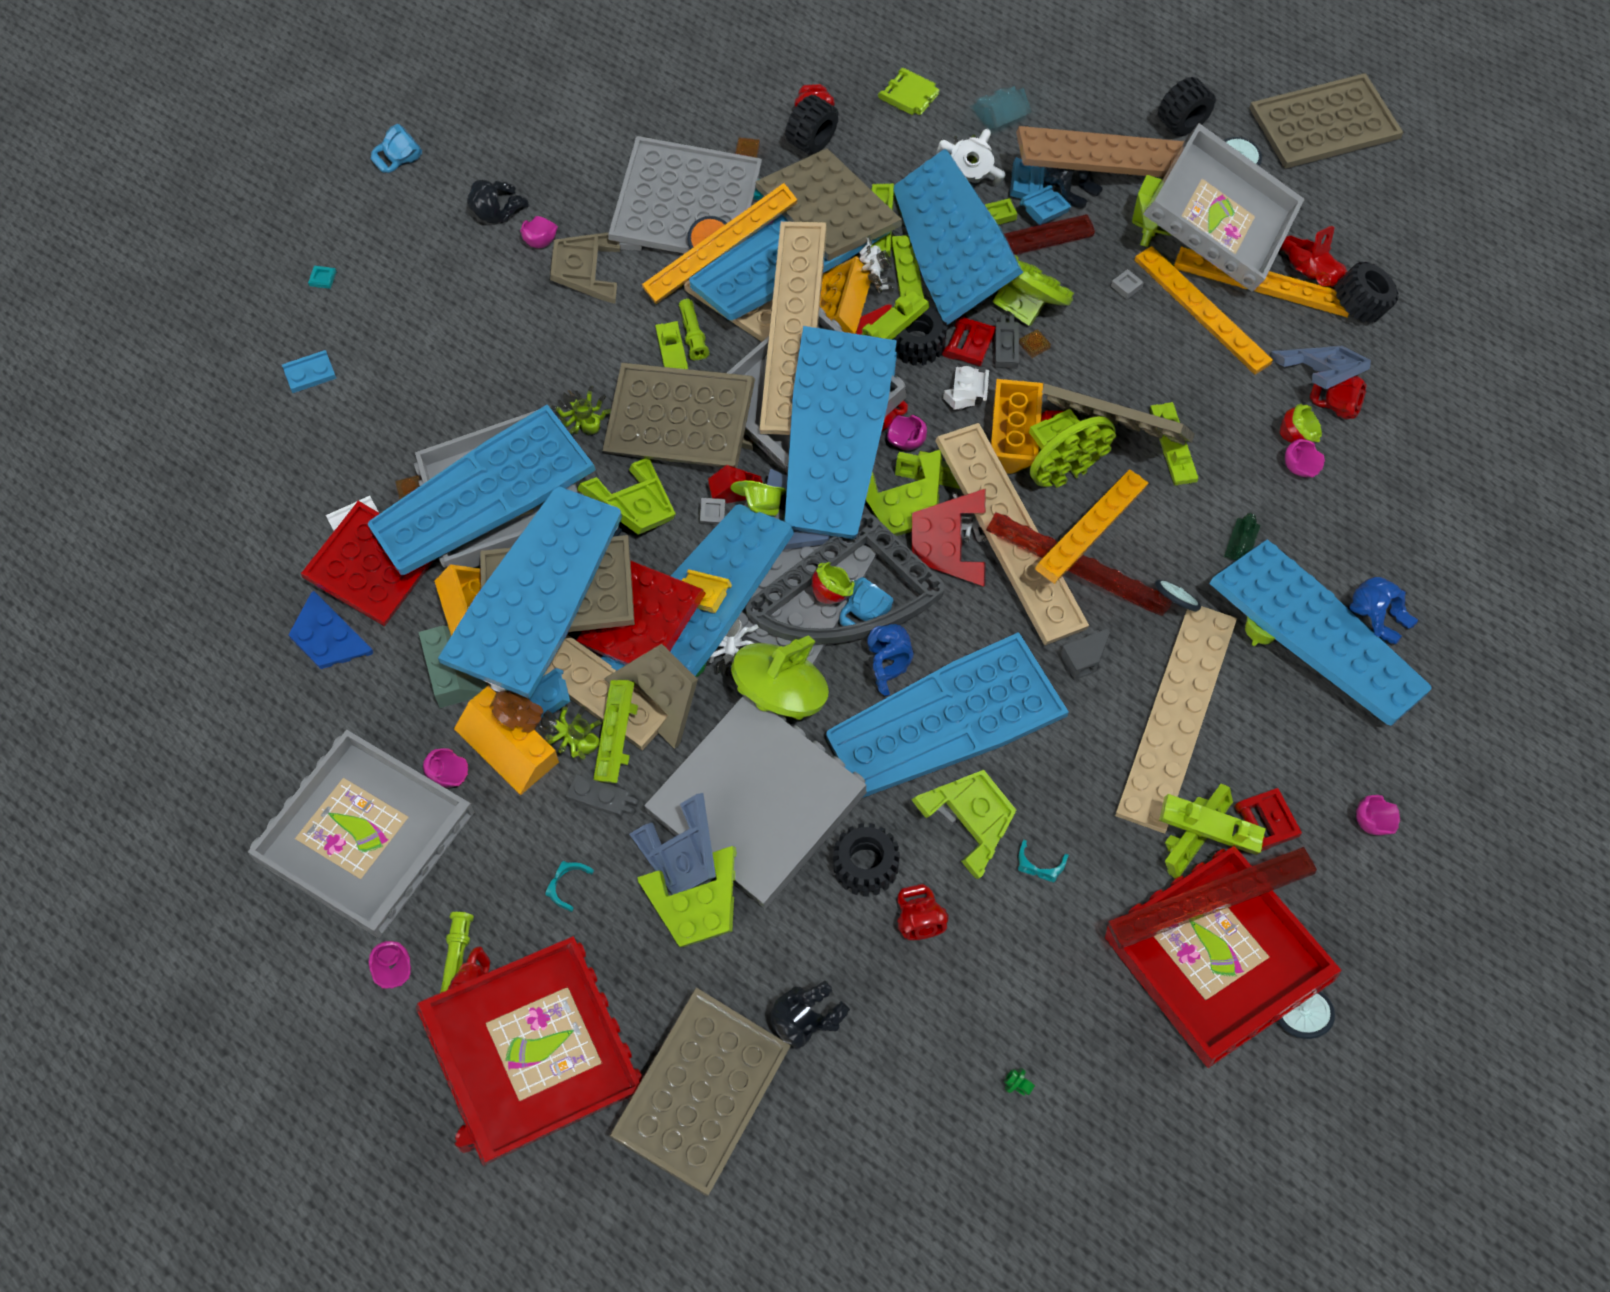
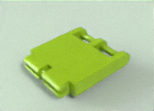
[878,68,940,115]

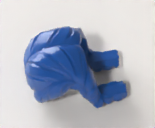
[1350,577,1418,645]
[867,624,913,696]

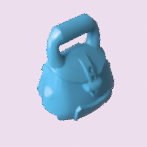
[371,124,422,173]
[839,577,893,626]

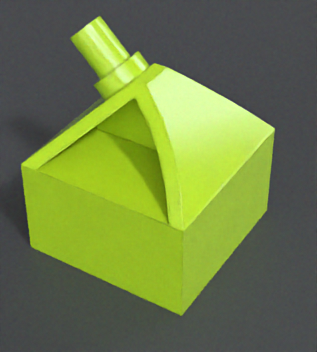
[1132,175,1172,247]

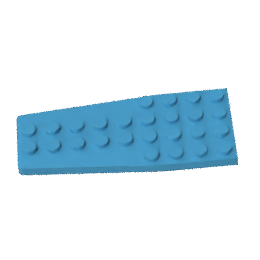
[894,149,1023,325]
[689,214,890,320]
[785,326,897,539]
[368,404,596,575]
[438,487,622,699]
[601,504,794,676]
[1209,539,1431,725]
[826,632,1069,798]

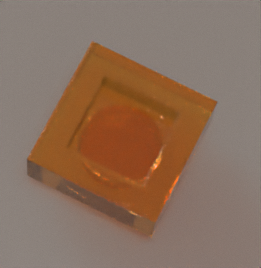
[736,138,760,158]
[1019,329,1051,358]
[395,475,420,500]

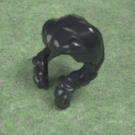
[1043,167,1103,208]
[467,180,529,224]
[770,981,850,1049]

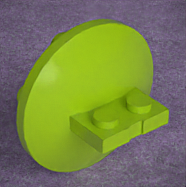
[992,254,1074,326]
[1029,409,1116,488]
[731,635,829,719]

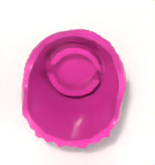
[520,216,558,248]
[887,415,927,451]
[1285,439,1325,477]
[423,748,468,788]
[1356,795,1400,836]
[368,941,411,989]

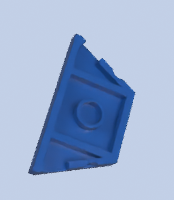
[289,591,374,669]

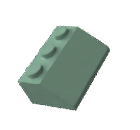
[419,625,487,708]

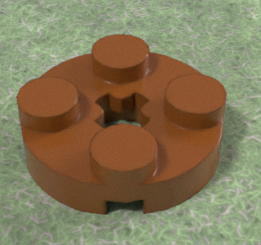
[491,691,543,732]

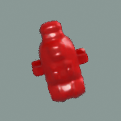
[1280,226,1348,287]

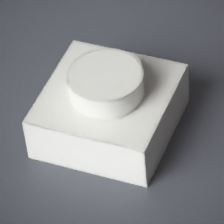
[943,388,975,410]

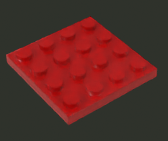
[301,500,435,627]
[576,561,706,665]

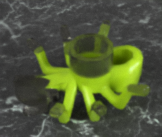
[551,386,611,435]
[538,704,603,759]

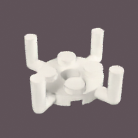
[936,129,1005,187]

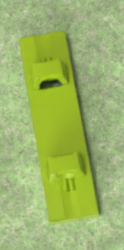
[860,291,929,340]
[655,321,688,369]
[1149,402,1198,486]
[895,451,961,489]
[593,680,638,783]
[1165,784,1233,879]
[1159,794,1266,855]

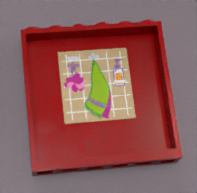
[1105,846,1342,1068]
[416,936,643,1166]

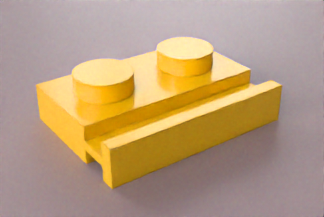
[682,569,732,613]

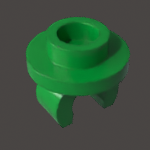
[1004,1068,1035,1096]

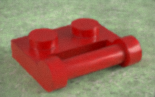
[942,317,996,366]
[1234,788,1302,852]

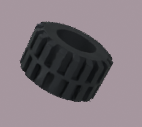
[1157,77,1216,137]
[785,94,839,156]
[1335,261,1399,323]
[892,307,947,366]
[833,823,900,897]

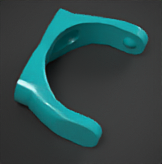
[1018,839,1069,882]
[545,861,594,912]

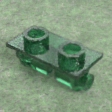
[1224,513,1261,561]

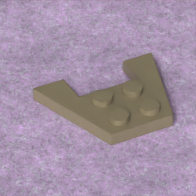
[550,232,620,304]
[604,644,698,749]

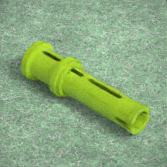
[679,299,710,361]
[440,912,474,993]

